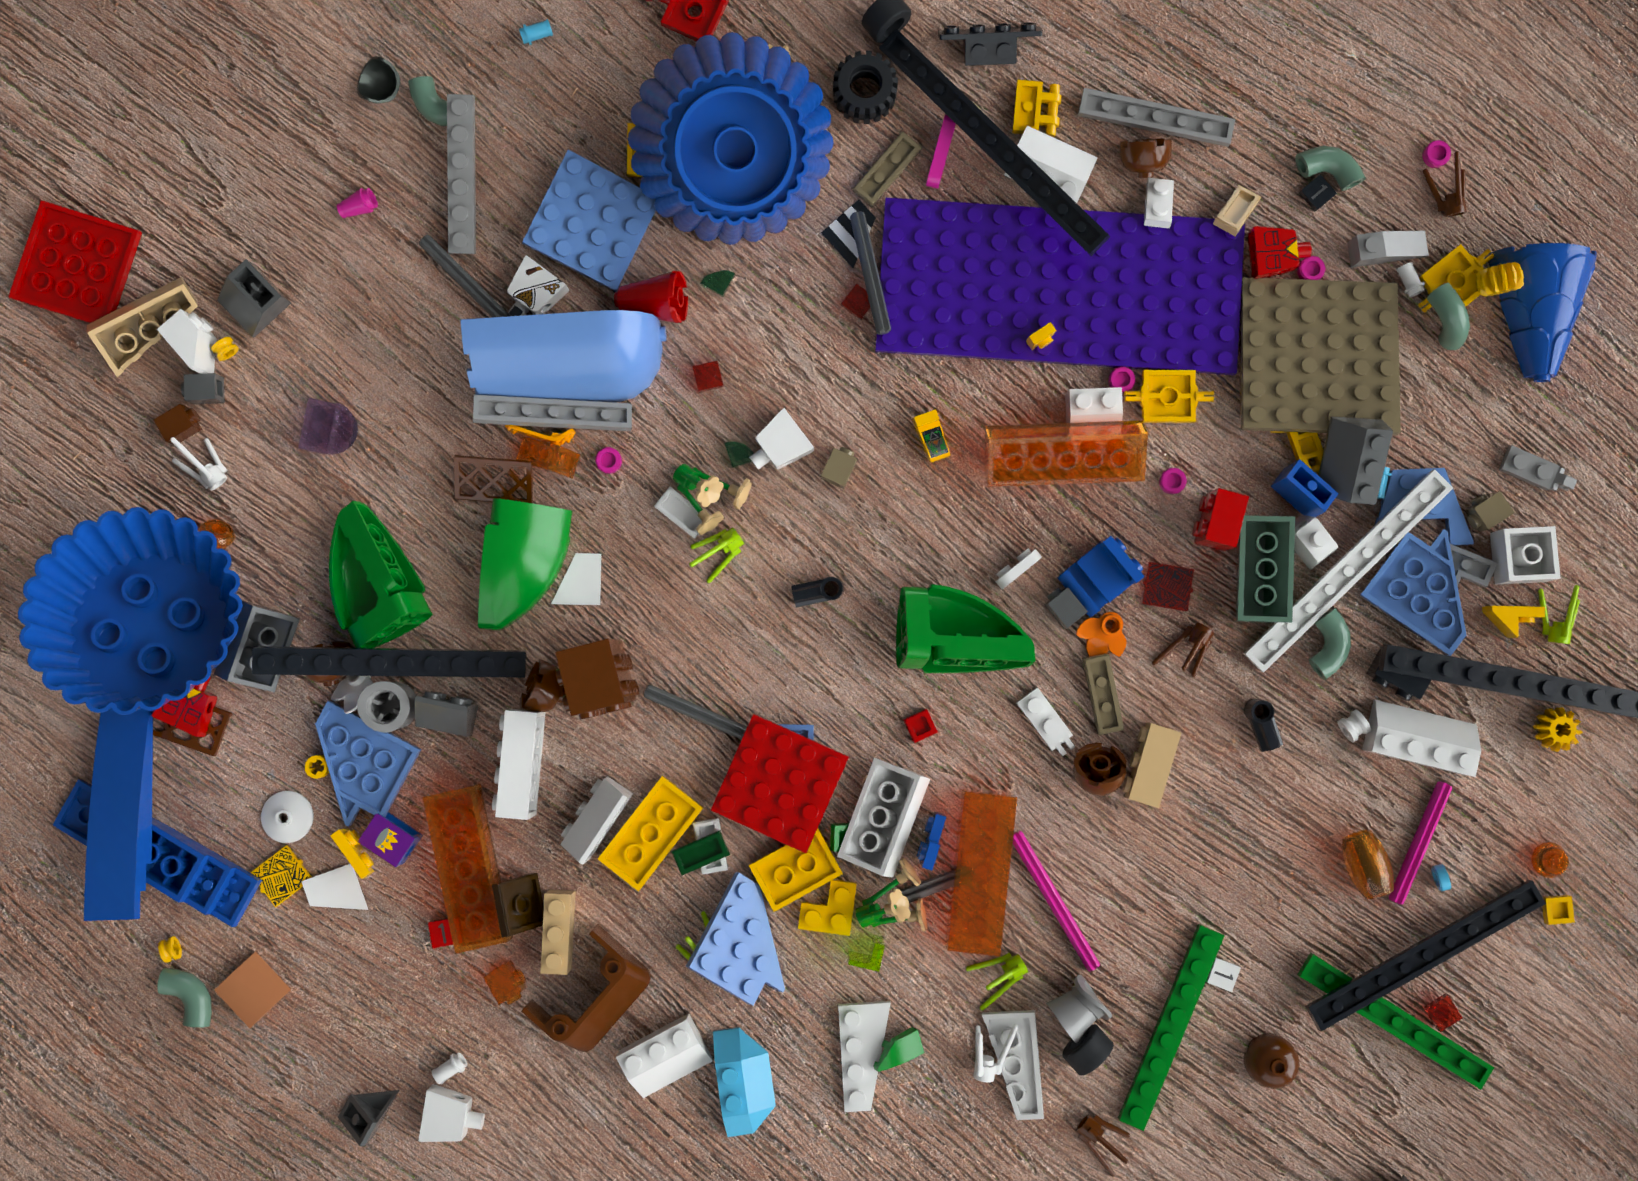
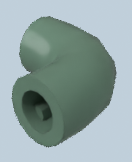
[408,76,447,126]
[1295,145,1366,191]
[1427,283,1470,350]
[1309,607,1351,680]
[157,968,212,1028]

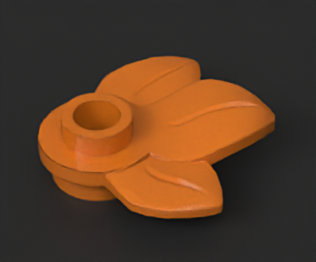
[1076,612,1127,657]

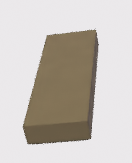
[853,131,922,207]
[1082,653,1124,735]

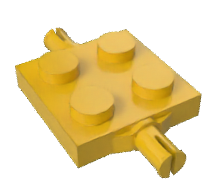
[1418,244,1494,312]
[1124,370,1214,423]

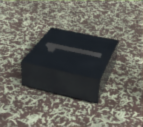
[1299,174,1337,212]

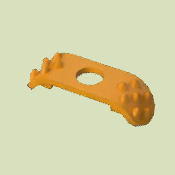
[505,425,576,447]

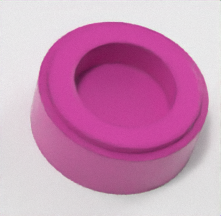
[1422,140,1451,168]
[1297,256,1325,280]
[1108,367,1135,394]
[595,447,622,474]
[1159,468,1187,495]

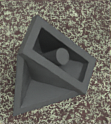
[338,1090,400,1147]

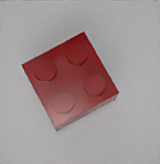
[1192,488,1249,551]

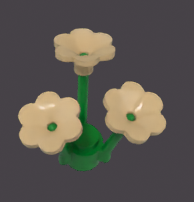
[673,464,752,535]
[855,858,927,932]

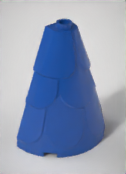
[1489,243,1597,382]

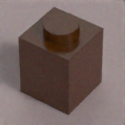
[153,404,203,445]

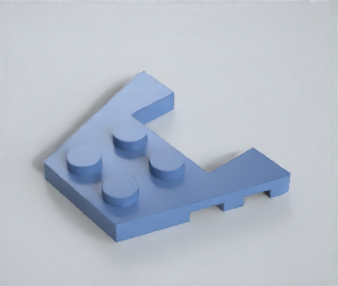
[1374,468,1474,548]

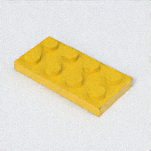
[598,776,704,892]

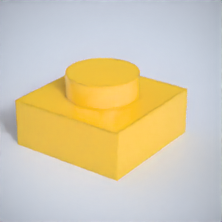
[1026,322,1057,350]
[1542,895,1575,925]

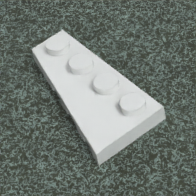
[838,1001,891,1112]
[982,1010,1044,1120]

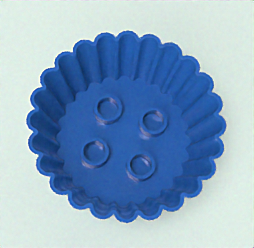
[628,32,834,245]
[18,507,243,715]

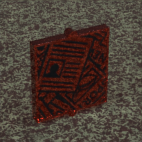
[1142,562,1194,612]

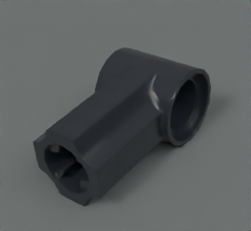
[791,577,844,608]
[1244,698,1284,752]

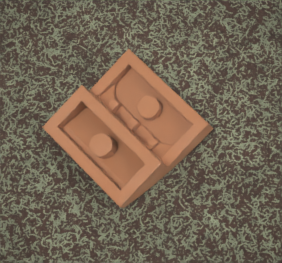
[214,951,291,1029]

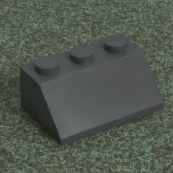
[1318,417,1393,504]
[214,600,300,692]

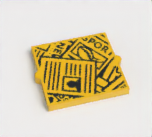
[251,845,312,908]

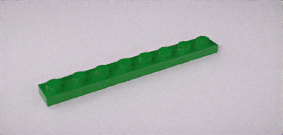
[1118,924,1225,1131]
[1297,952,1495,1090]

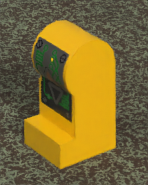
[912,409,950,463]

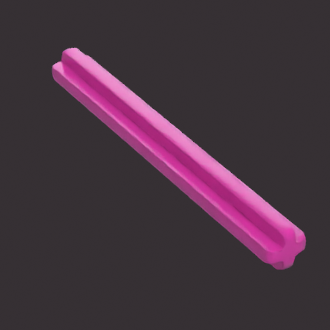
[1389,781,1452,905]

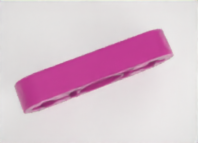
[926,114,956,189]

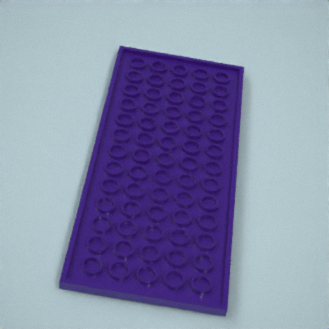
[875,198,1245,375]

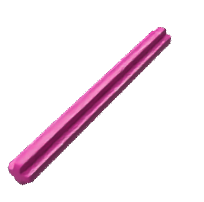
[1010,831,1100,972]

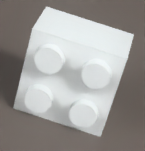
[1490,526,1561,585]

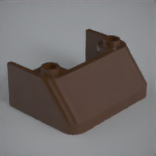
[521,924,651,1052]

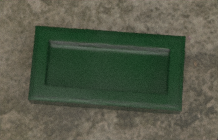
[671,830,730,876]

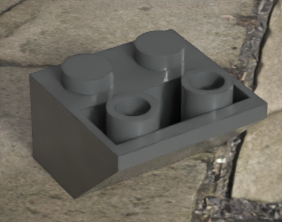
[217,259,291,338]
[414,691,479,737]

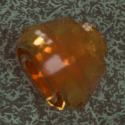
[199,519,235,550]
[1531,842,1569,878]

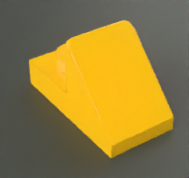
[1482,606,1545,638]

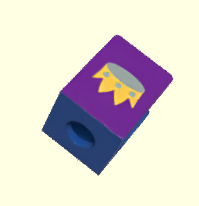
[358,812,423,867]

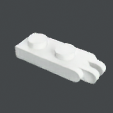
[1016,687,1075,756]

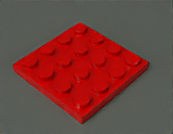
[8,200,142,323]
[711,714,850,854]

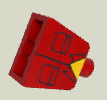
[1247,226,1312,279]
[151,677,217,737]

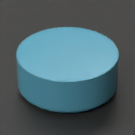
[1431,864,1451,892]

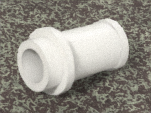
[1396,262,1425,297]
[432,1053,467,1085]

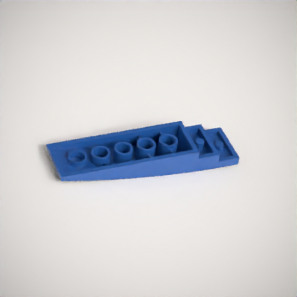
[84,709,153,921]
[53,779,262,927]

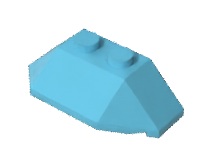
[713,1027,776,1137]

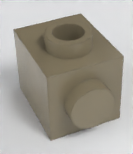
[1464,491,1515,532]

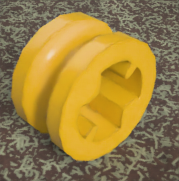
[211,337,239,361]
[305,755,329,779]
[158,936,182,963]

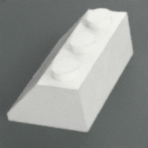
[1004,126,1098,203]
[560,776,633,865]
[616,1013,713,1098]

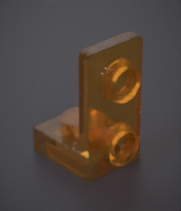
[516,437,580,479]

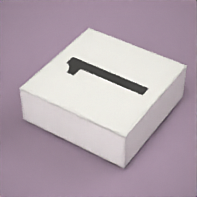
[1206,957,1241,992]

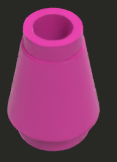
[337,188,378,218]

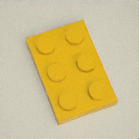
[749,828,843,912]

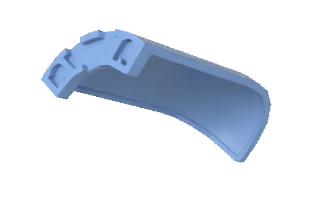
[460,310,667,403]

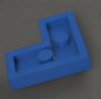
[916,812,946,871]

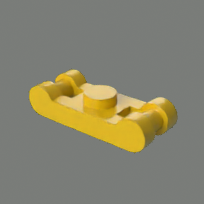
[1286,432,1324,475]

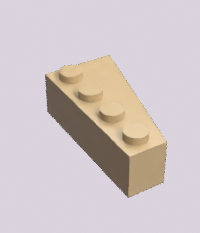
[87,277,198,377]

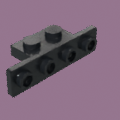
[938,22,1043,66]

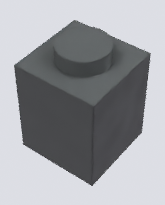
[181,373,225,405]
[1045,587,1088,629]

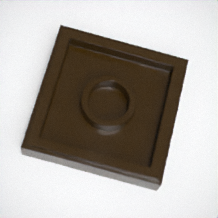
[492,873,544,937]

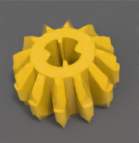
[1476,262,1524,297]
[1533,707,1583,752]

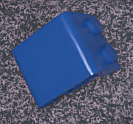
[1057,536,1145,618]

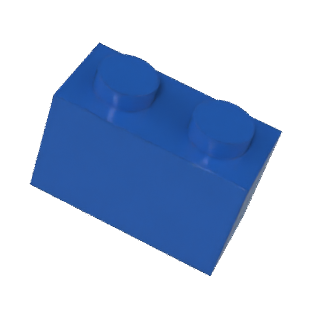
[1270,459,1339,517]

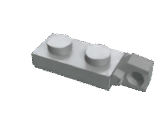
[1499,445,1577,491]

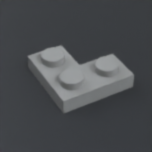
[1450,544,1497,588]

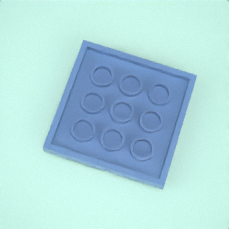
[522,150,656,292]

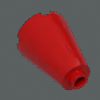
[614,271,688,323]

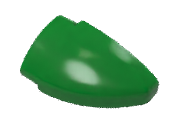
[329,501,433,648]
[896,584,1036,673]

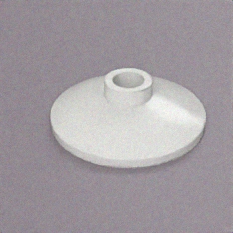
[261,791,314,843]

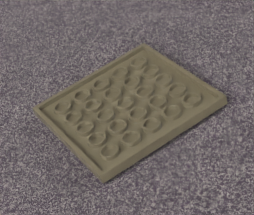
[1240,277,1401,436]

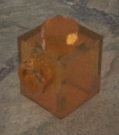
[483,960,526,1005]

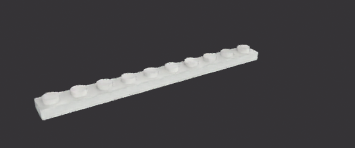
[1243,469,1453,672]

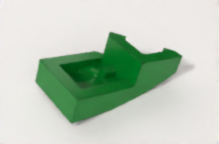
[873,1027,925,1072]

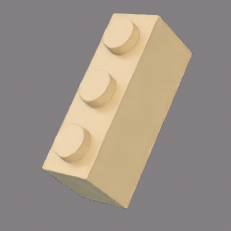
[1122,722,1181,808]
[540,889,576,975]

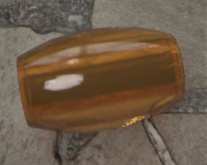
[1342,829,1394,900]

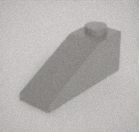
[1347,231,1429,268]

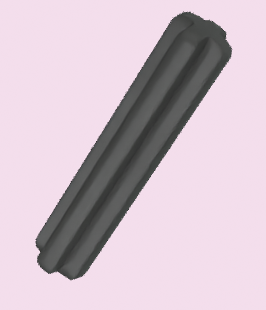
[900,865,973,903]

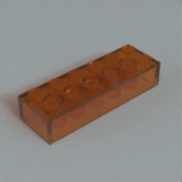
[985,420,1148,487]
[422,784,513,954]
[945,789,1017,957]

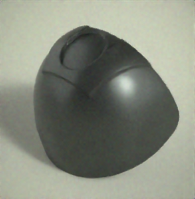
[357,56,401,103]

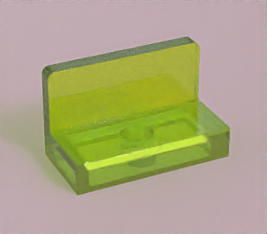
[847,935,885,972]

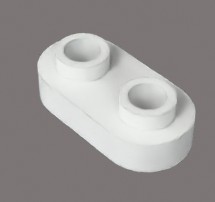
[995,548,1042,589]

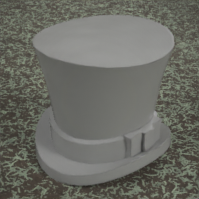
[357,681,416,733]
[1046,974,1112,1043]

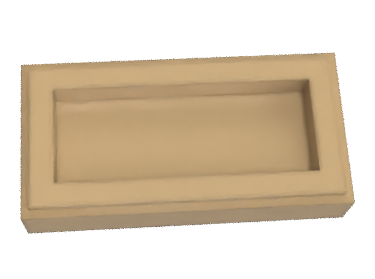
[1213,185,1261,237]

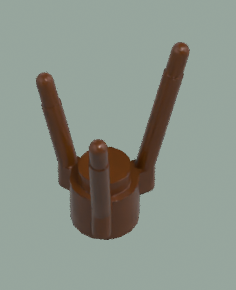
[1423,151,1467,217]
[1152,622,1214,677]
[1076,1114,1130,1177]

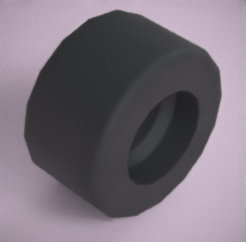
[861,0,912,43]
[1062,1024,1114,1076]

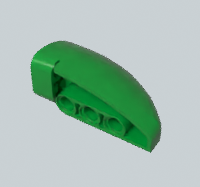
[478,498,572,631]

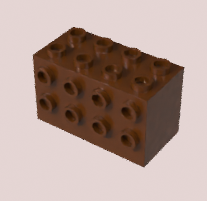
[555,638,640,720]

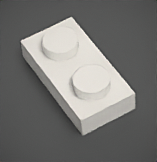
[1144,178,1174,229]

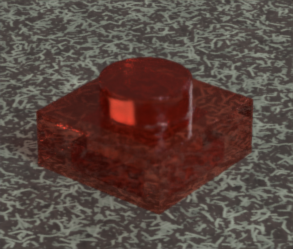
[841,283,871,321]
[692,360,724,393]
[1423,994,1463,1032]

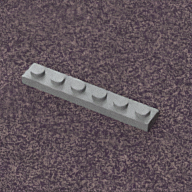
[1078,88,1235,147]
[447,94,476,254]
[473,395,632,431]

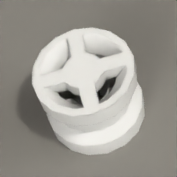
[1338,710,1371,743]

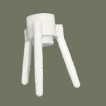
[170,437,228,491]
[973,1024,1018,1082]

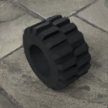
[833,50,898,124]

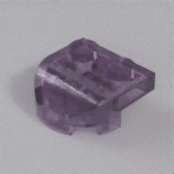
[297,398,358,455]

